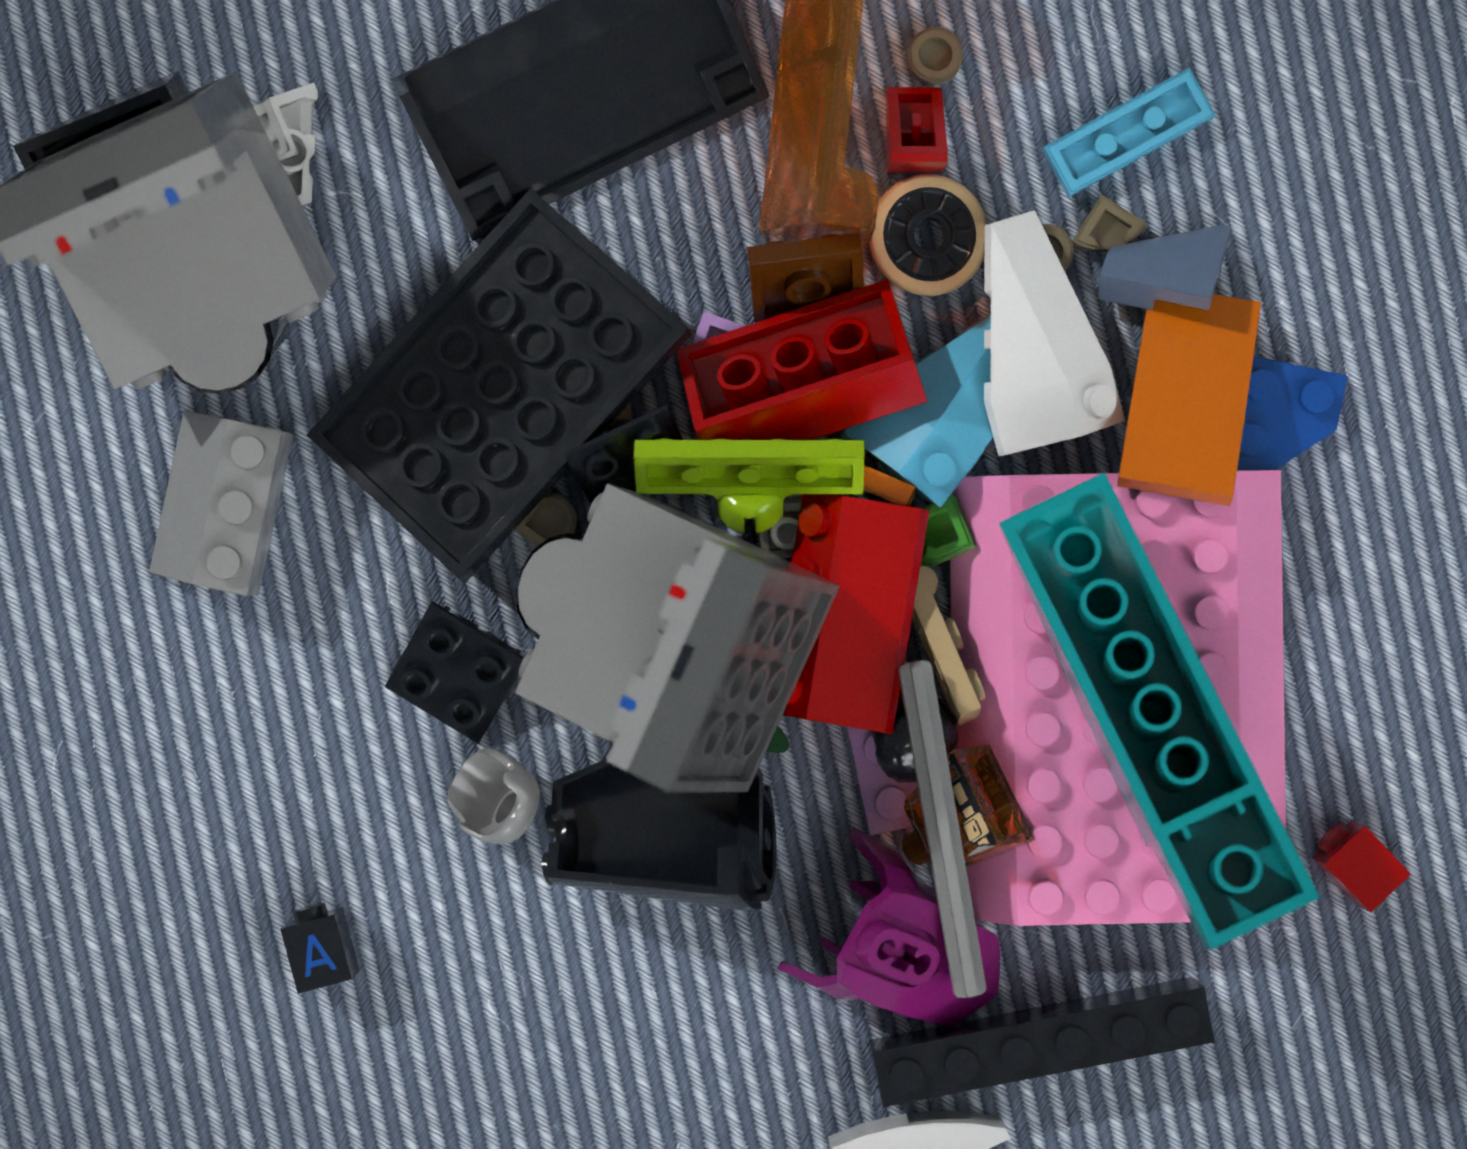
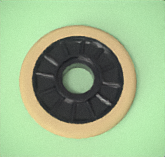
[869,174,987,296]

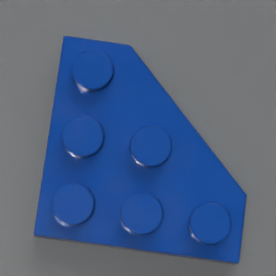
[1237,356,1348,471]

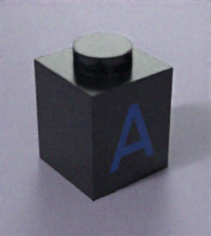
[280,902,360,994]

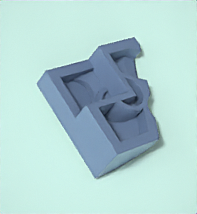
[1098,225,1232,310]

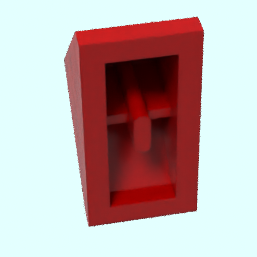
[886,87,948,174]

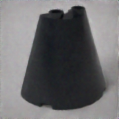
[542,758,777,911]

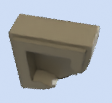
[1072,195,1148,252]

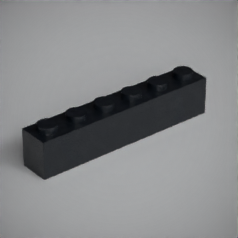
[869,977,1215,1107]

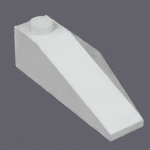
[984,210,1125,456]

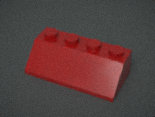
[676,279,928,440]
[783,494,930,734]

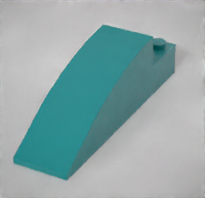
[999,472,1320,950]

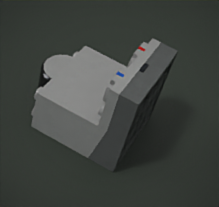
[0,71,337,394]
[515,484,840,792]

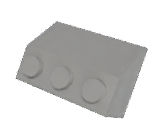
[149,411,294,596]

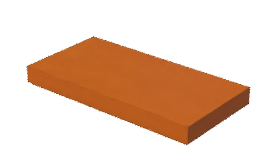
[1117,294,1261,506]

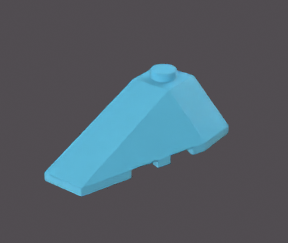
[841,313,993,507]

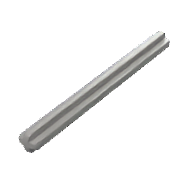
[898,660,987,998]

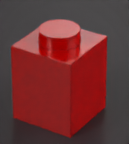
[1312,820,1411,913]

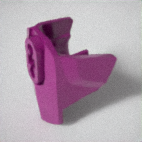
[777,827,1000,1027]

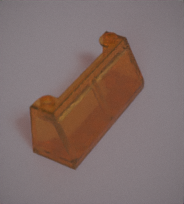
[759,0,879,246]

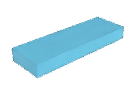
[1042,67,1216,198]

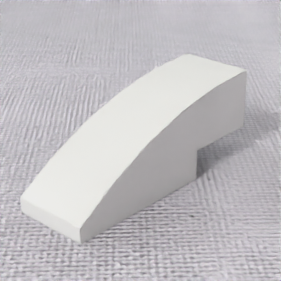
[828,1111,1011,1149]

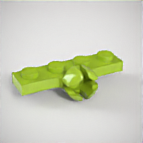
[634,439,864,534]

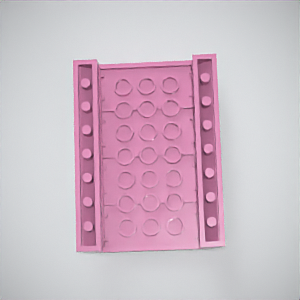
[949,470,1286,926]

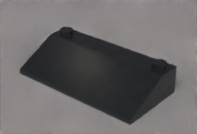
[393,0,770,241]

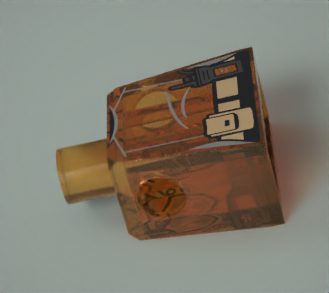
[901,744,1035,868]

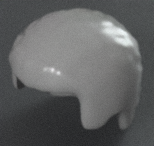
[447,747,540,844]

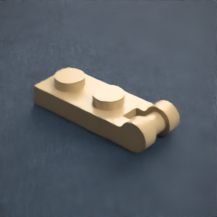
[912,565,986,726]

